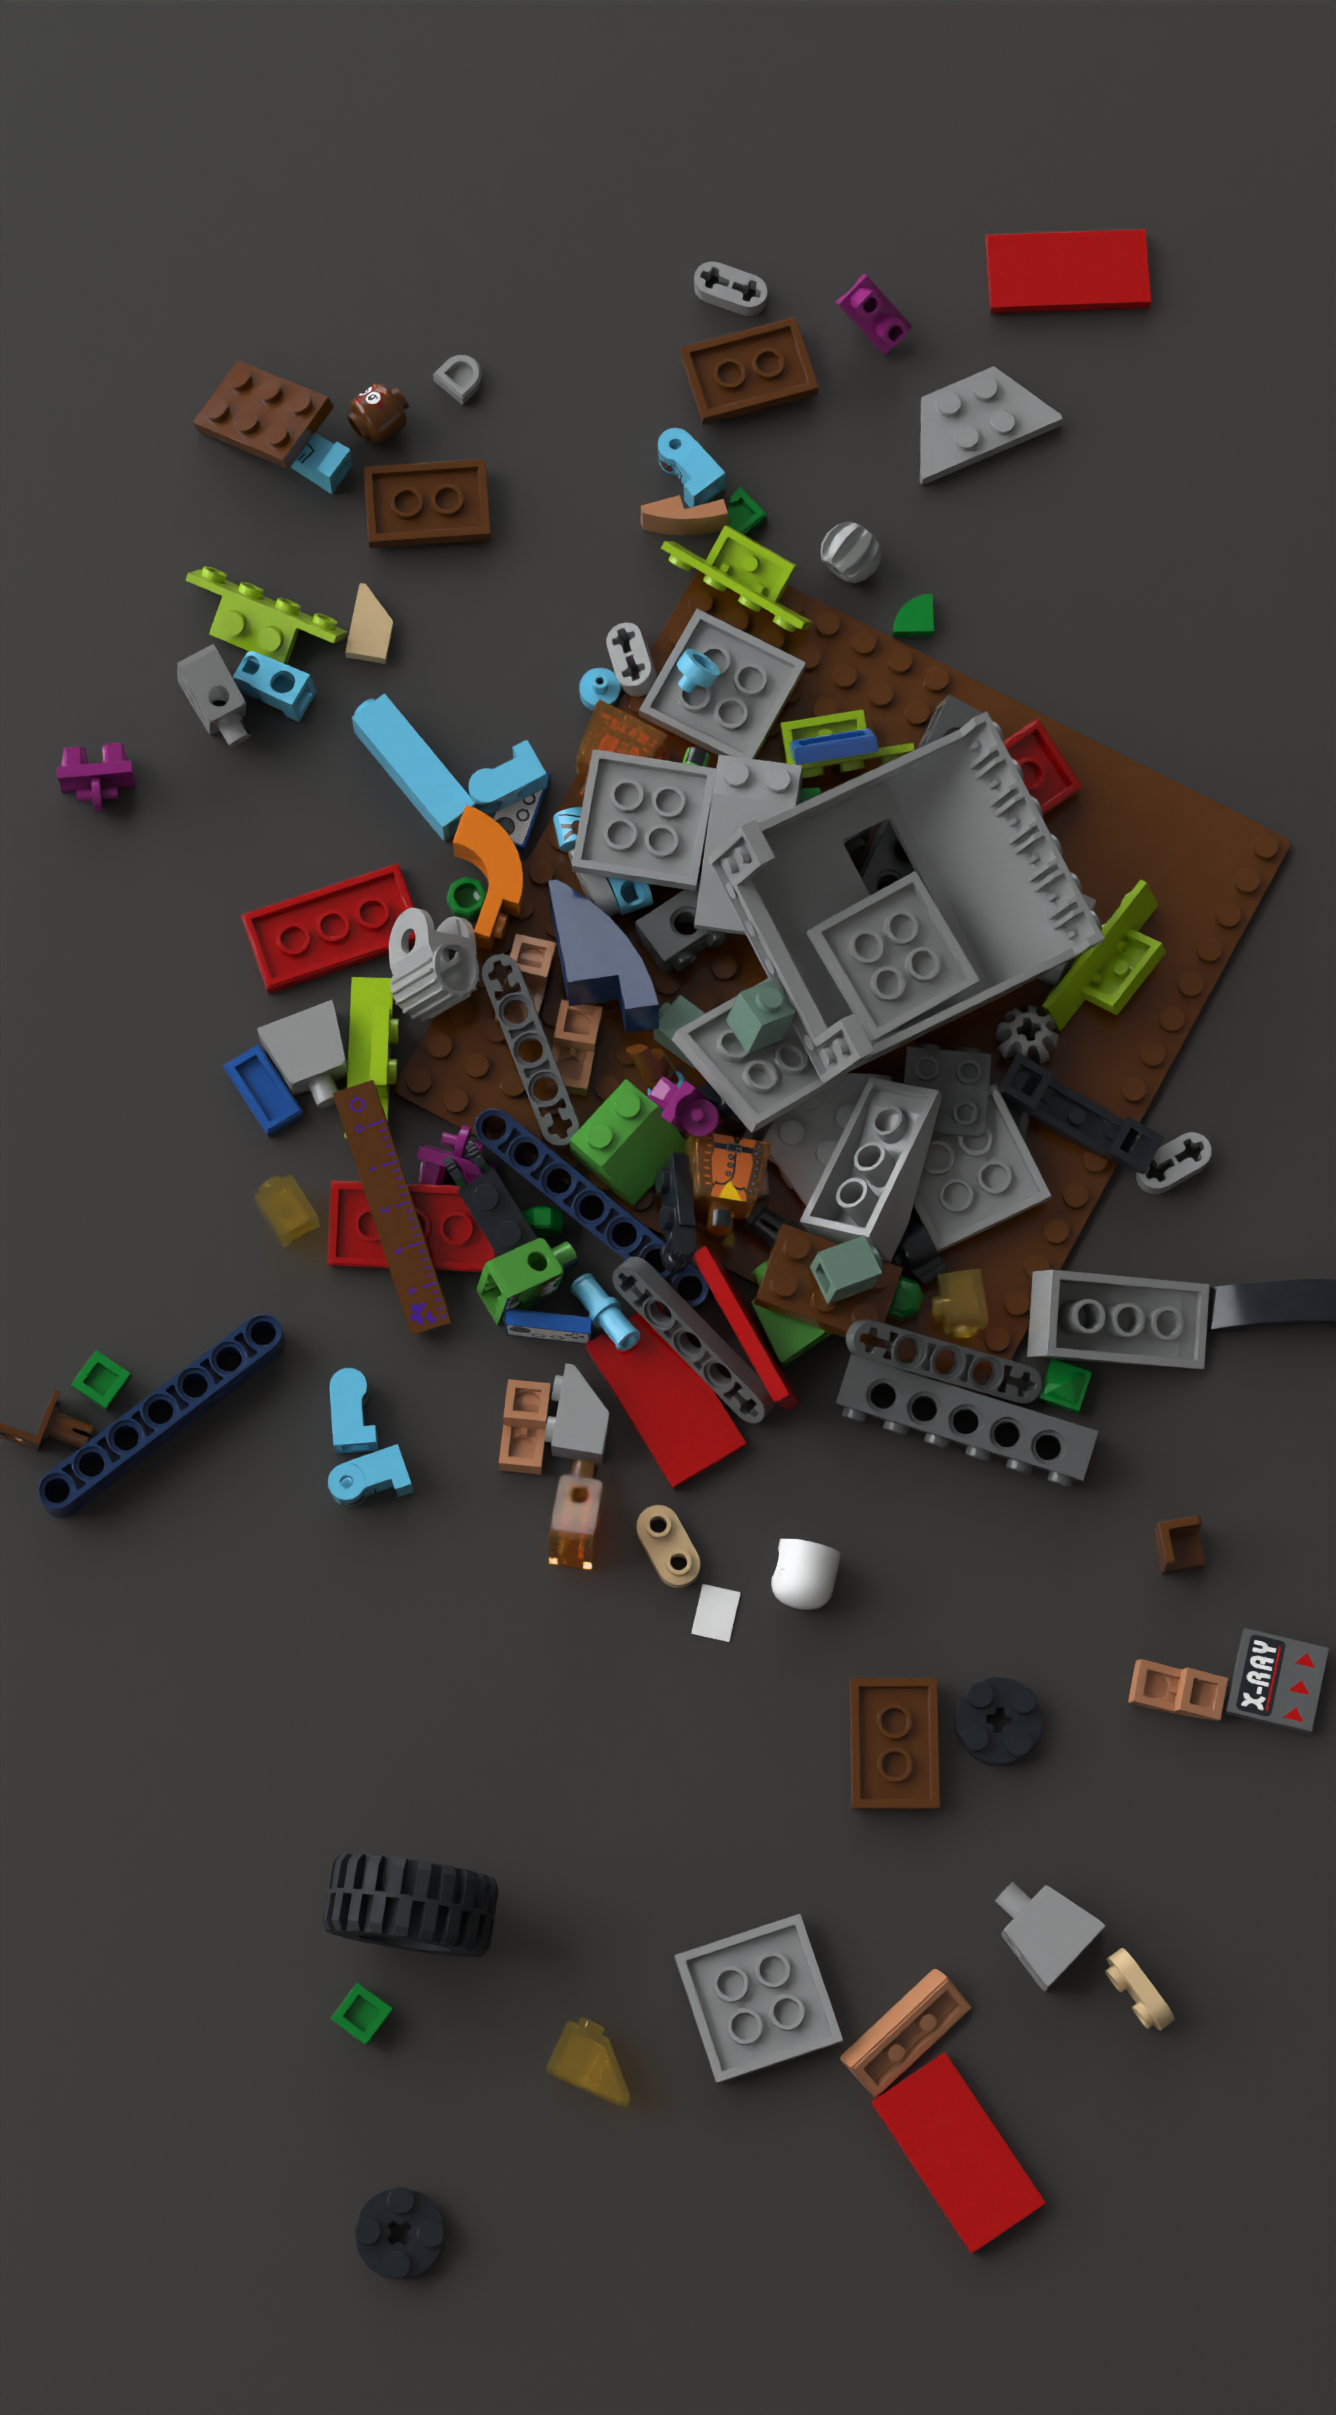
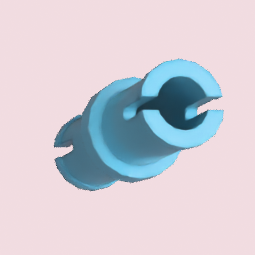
[571,1273,641,1351]

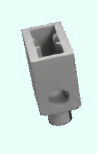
[177,644,251,747]
[257,1000,348,1108]
[995,1882,1106,1991]

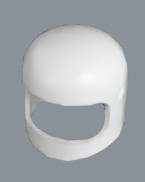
[771,1538,841,1610]

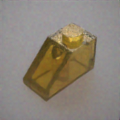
[546,2017,631,2110]

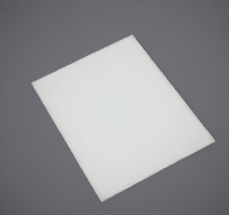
[691,1584,741,1642]

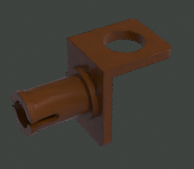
[0,1389,94,1451]

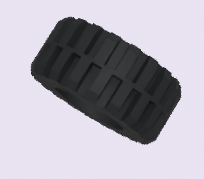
[322,1853,499,1957]

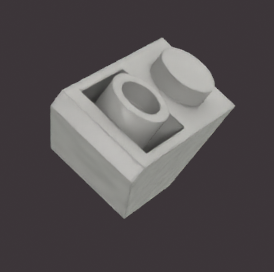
[544,1363,610,1464]

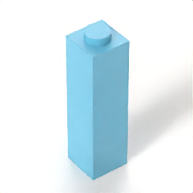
[352,694,476,842]

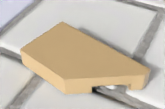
[345,583,394,664]

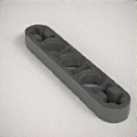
[482,954,581,1149]
[612,1257,775,1423]
[846,1319,1042,1404]

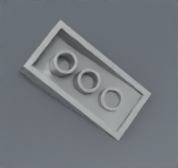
[694,755,802,935]
[799,1077,942,1262]
[1027,1270,1210,1369]

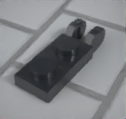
[443,1142,538,1257]
[655,1152,697,1274]

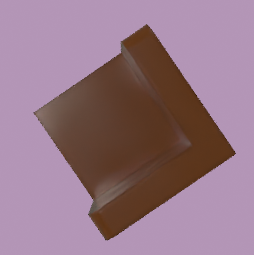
[1153,1515,1206,1575]

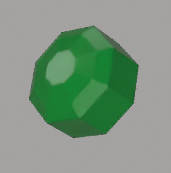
[446,877,487,921]
[523,1206,563,1237]
[887,1276,924,1321]

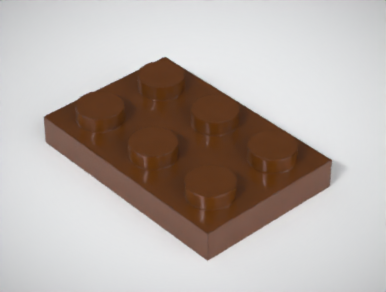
[680,317,819,425]
[192,361,334,469]
[364,459,491,548]
[754,1223,903,1346]
[849,1678,940,1811]

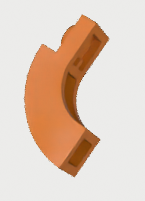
[453,805,524,950]

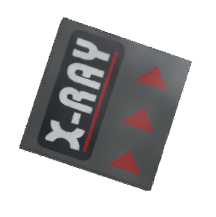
[1225,1628,1329,1734]

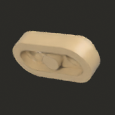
[637,1505,700,1588]
[1105,1948,1175,2031]

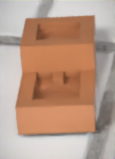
[641,495,728,536]
[495,934,557,1024]
[545,1000,603,1096]
[499,1379,551,1475]
[1128,1659,1228,1721]

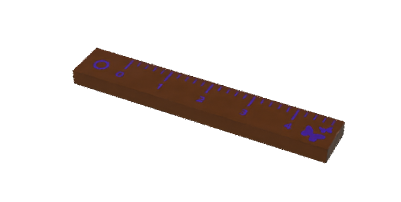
[332,1080,453,1336]

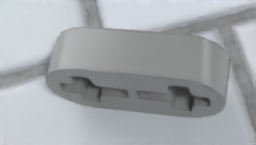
[694,261,768,316]
[606,622,657,697]
[568,848,619,917]
[1136,1132,1212,1194]

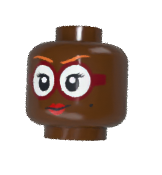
[347,383,409,444]

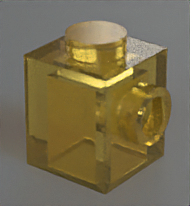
[254,1174,320,1248]
[931,1268,988,1338]

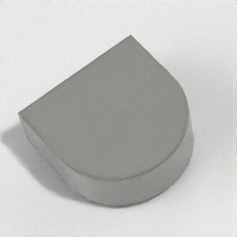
[433,355,482,405]

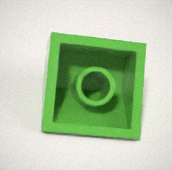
[569,1079,689,1208]

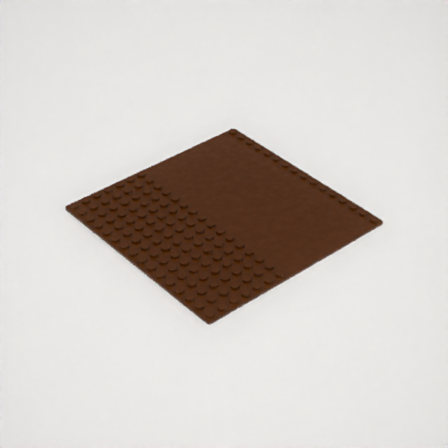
[394,550,1290,1397]

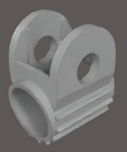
[389,908,480,1021]

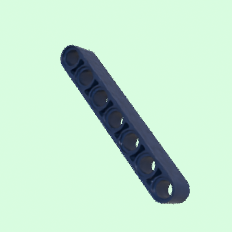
[474,1108,713,1308]
[37,1314,285,1518]

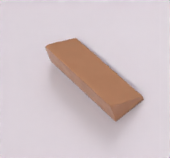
[840,1969,972,2098]

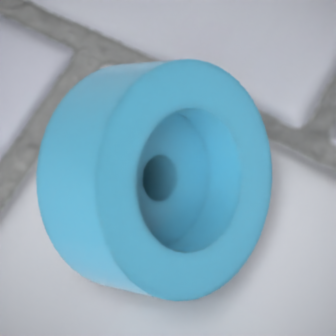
[677,649,720,693]
[579,668,621,712]

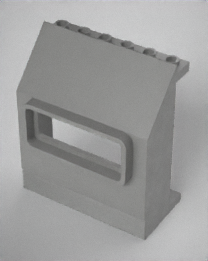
[707,711,1104,1084]

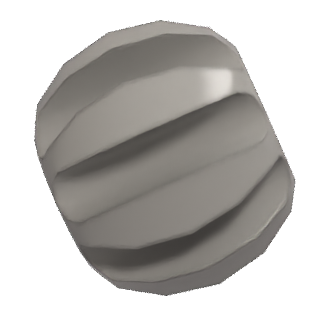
[820,521,881,583]
[996,1005,1059,1065]

